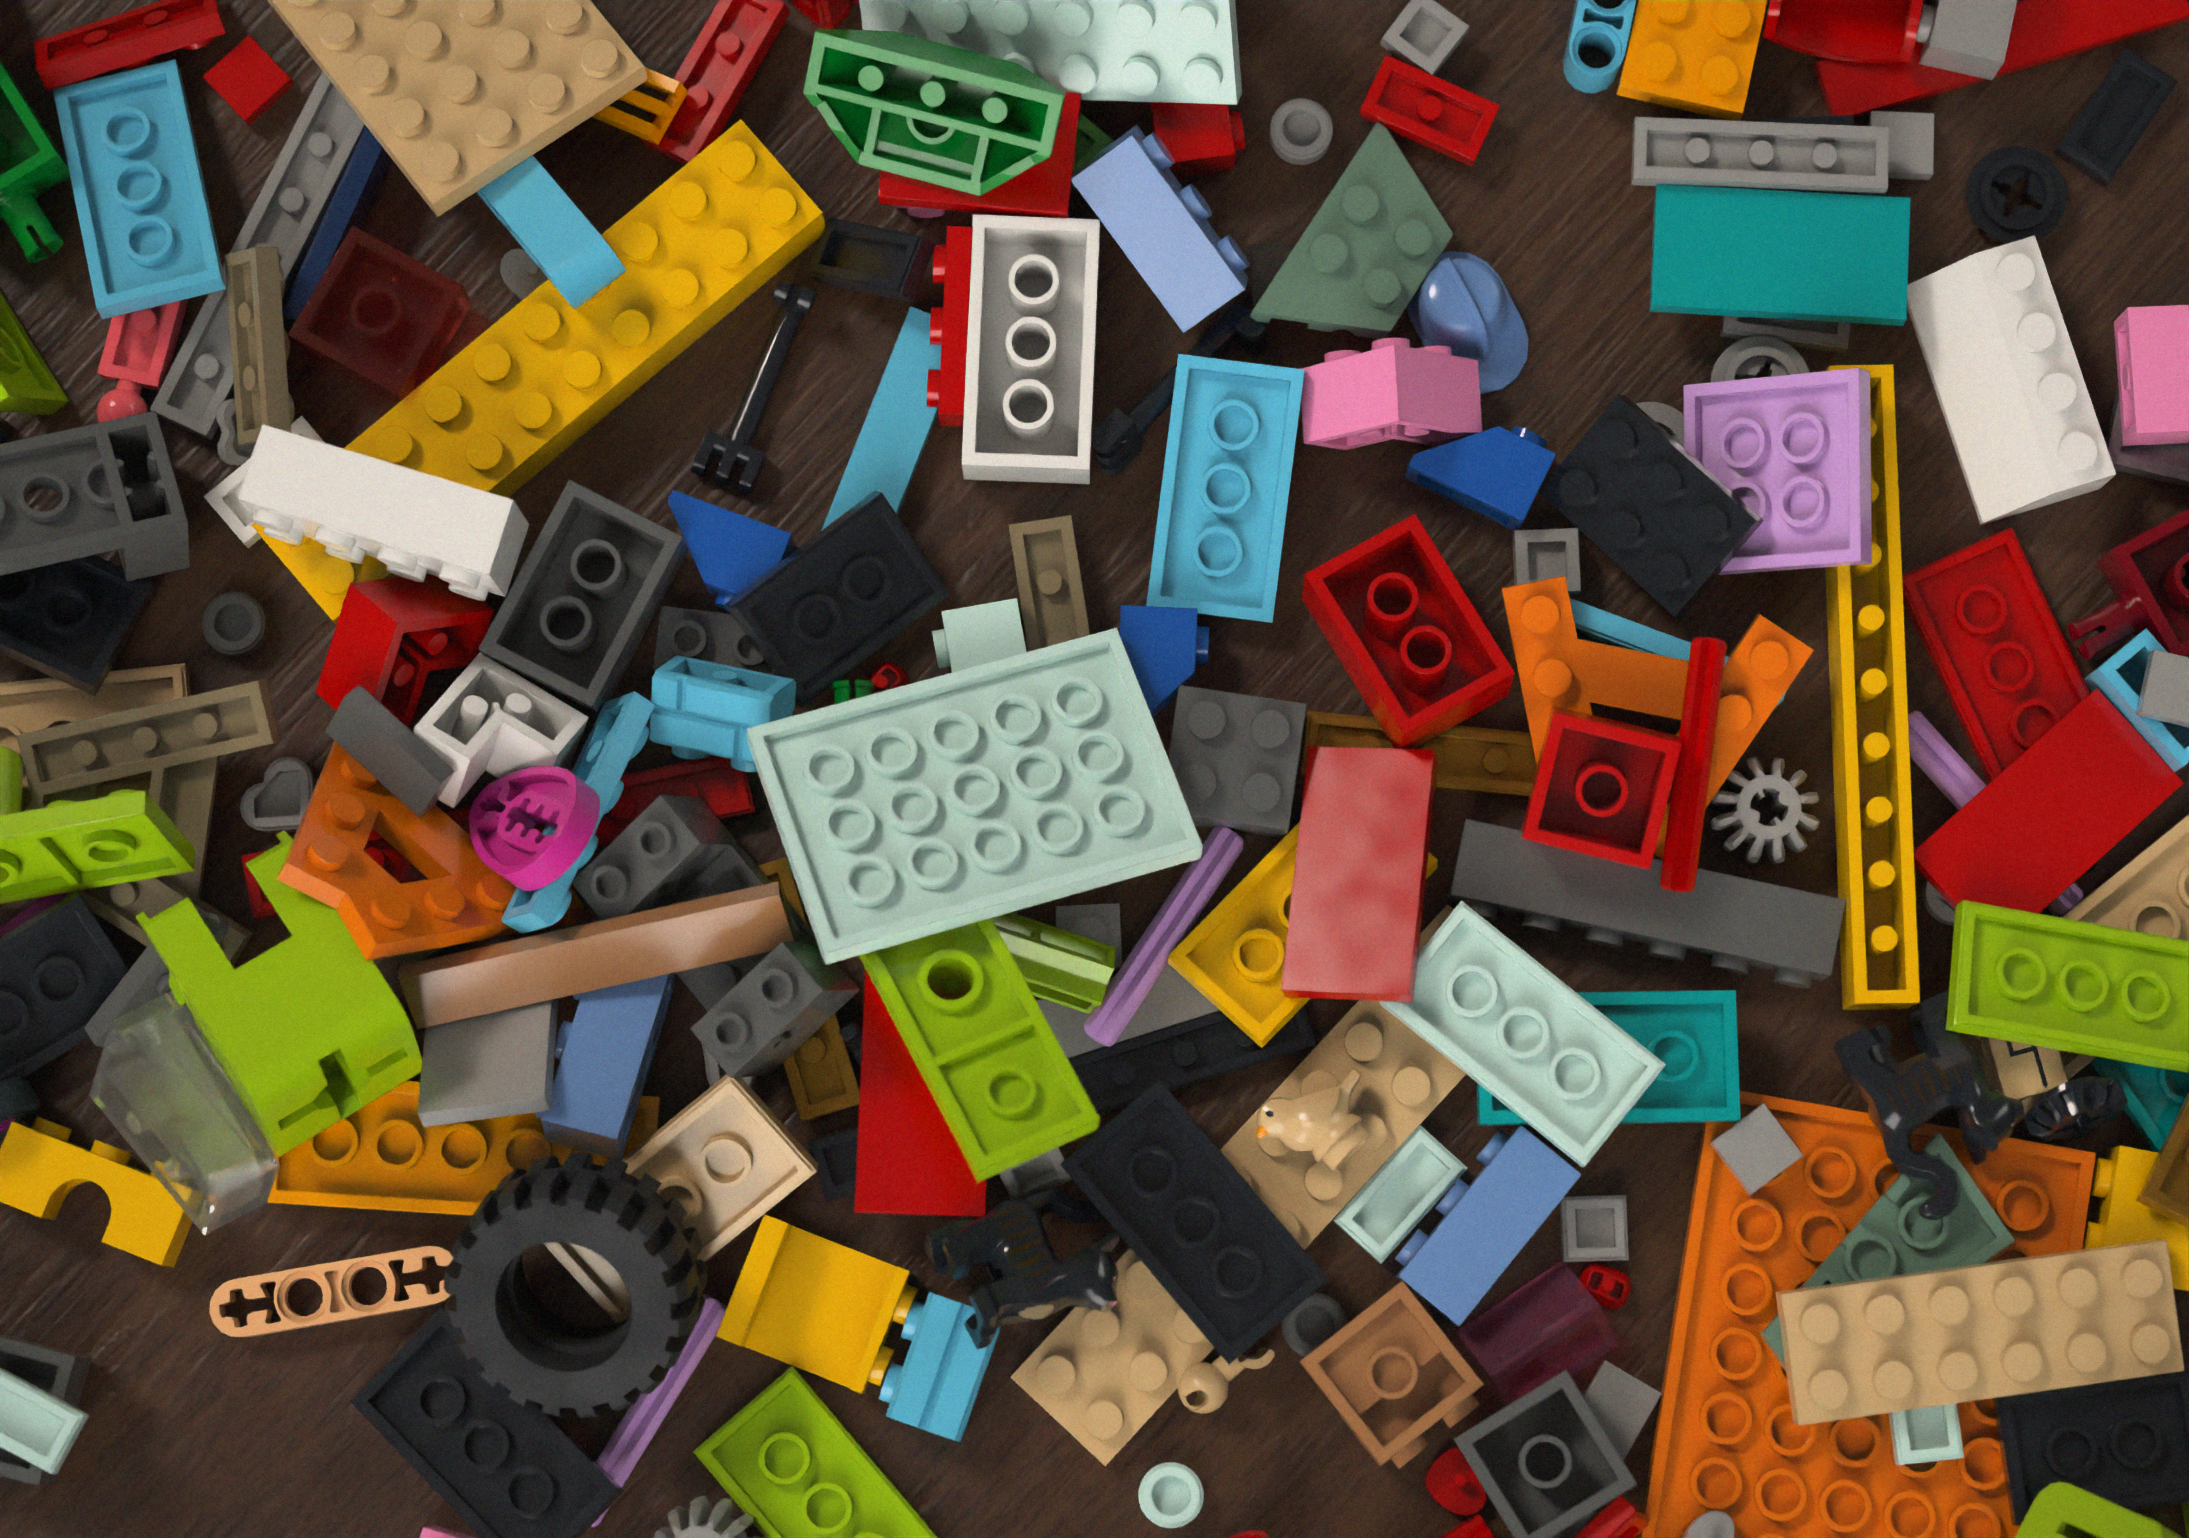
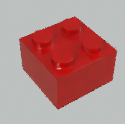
[1521,705,1682,870]

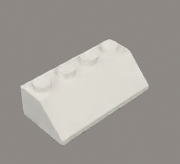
[1907,235,2116,525]

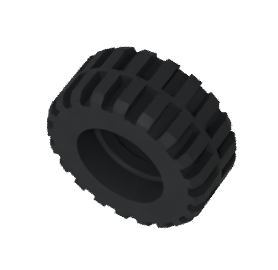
[443,1153,708,1418]

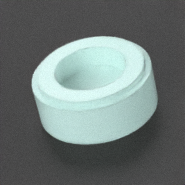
[1138,1462,1204,1528]

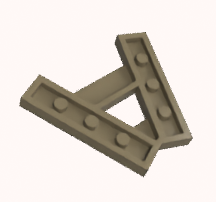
[16,678,281,966]

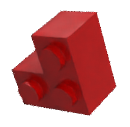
[315,573,494,726]

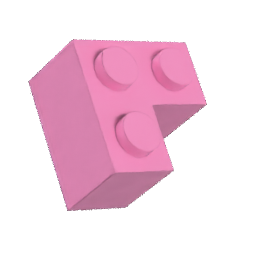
[1301,338,1482,450]

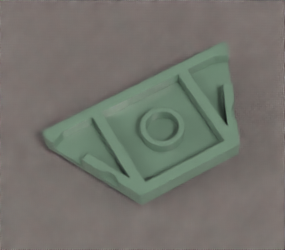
[1250,121,1453,339]

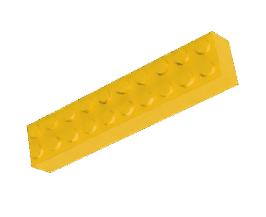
[251,119,826,625]

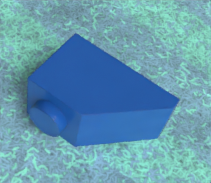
[1404,426,1556,531]
[668,490,795,612]
[1120,605,1209,719]

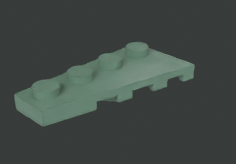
[1760,1132,2015,1371]

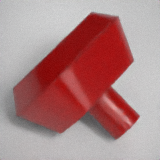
[864,661,909,694]
[1578,1262,1631,1310]

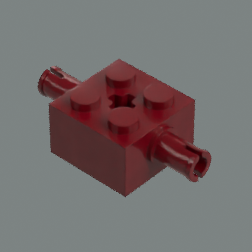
[2067,509,2189,660]

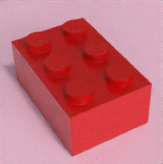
[1301,514,1515,749]

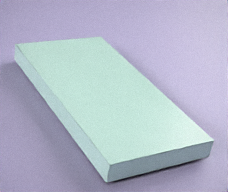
[1379,901,1666,1168]

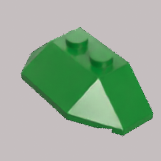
[803,29,1066,196]

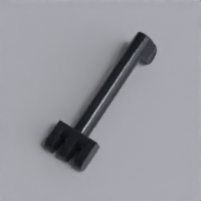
[691,276,818,496]
[1091,303,1269,476]

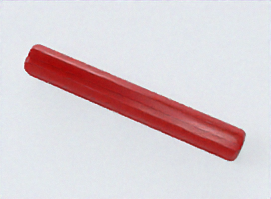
[1660,636,1727,893]

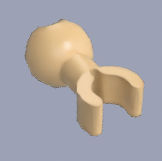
[1178,1347,1275,1414]

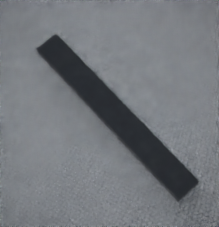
[807,1006,1317,1203]

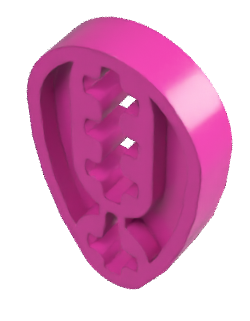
[469,766,600,891]

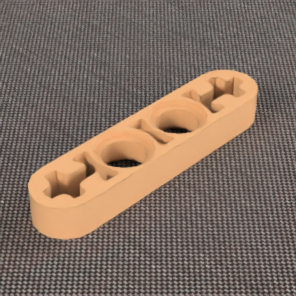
[210,1246,453,1337]

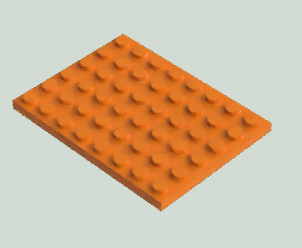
[1638,1091,2096,1538]

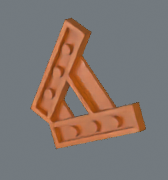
[1502,575,1814,860]
[277,726,585,961]

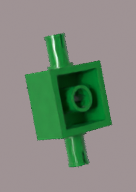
[0,60,70,263]

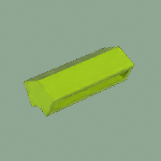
[992,912,1115,1014]

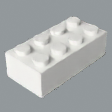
[962,214,1100,484]
[238,424,529,601]

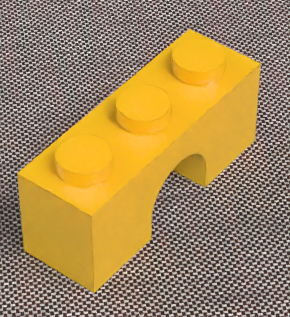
[0,1116,204,1267]

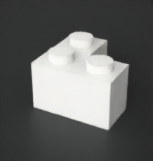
[413,652,589,808]

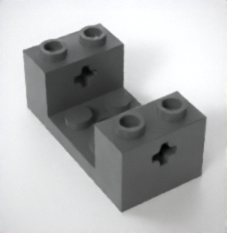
[0,411,190,581]
[572,795,860,1078]

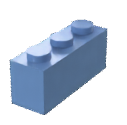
[1070,125,1250,333]
[535,973,676,1160]
[1394,1125,1582,1327]

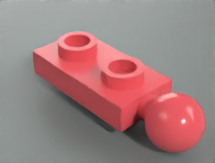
[97,299,189,423]

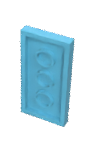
[53,60,227,319]
[1146,354,1305,623]

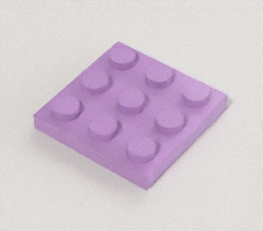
[1684,368,1872,575]

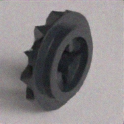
[1964,146,2067,243]
[2024,1076,2128,1144]

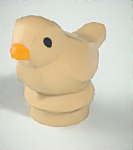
[1256,1068,1371,1171]

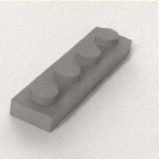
[1631,117,1889,195]

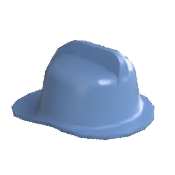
[1406,251,1529,394]

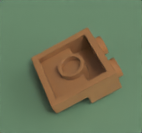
[1300,1281,1484,1469]

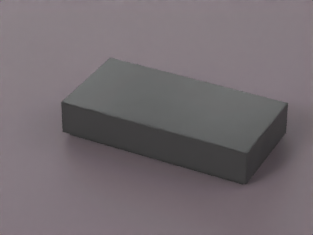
[325,685,455,818]

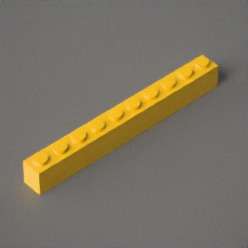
[1825,364,1920,1010]

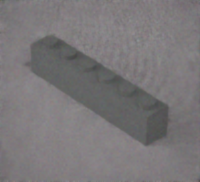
[1446,819,1846,988]

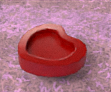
[1424,1447,1486,1516]

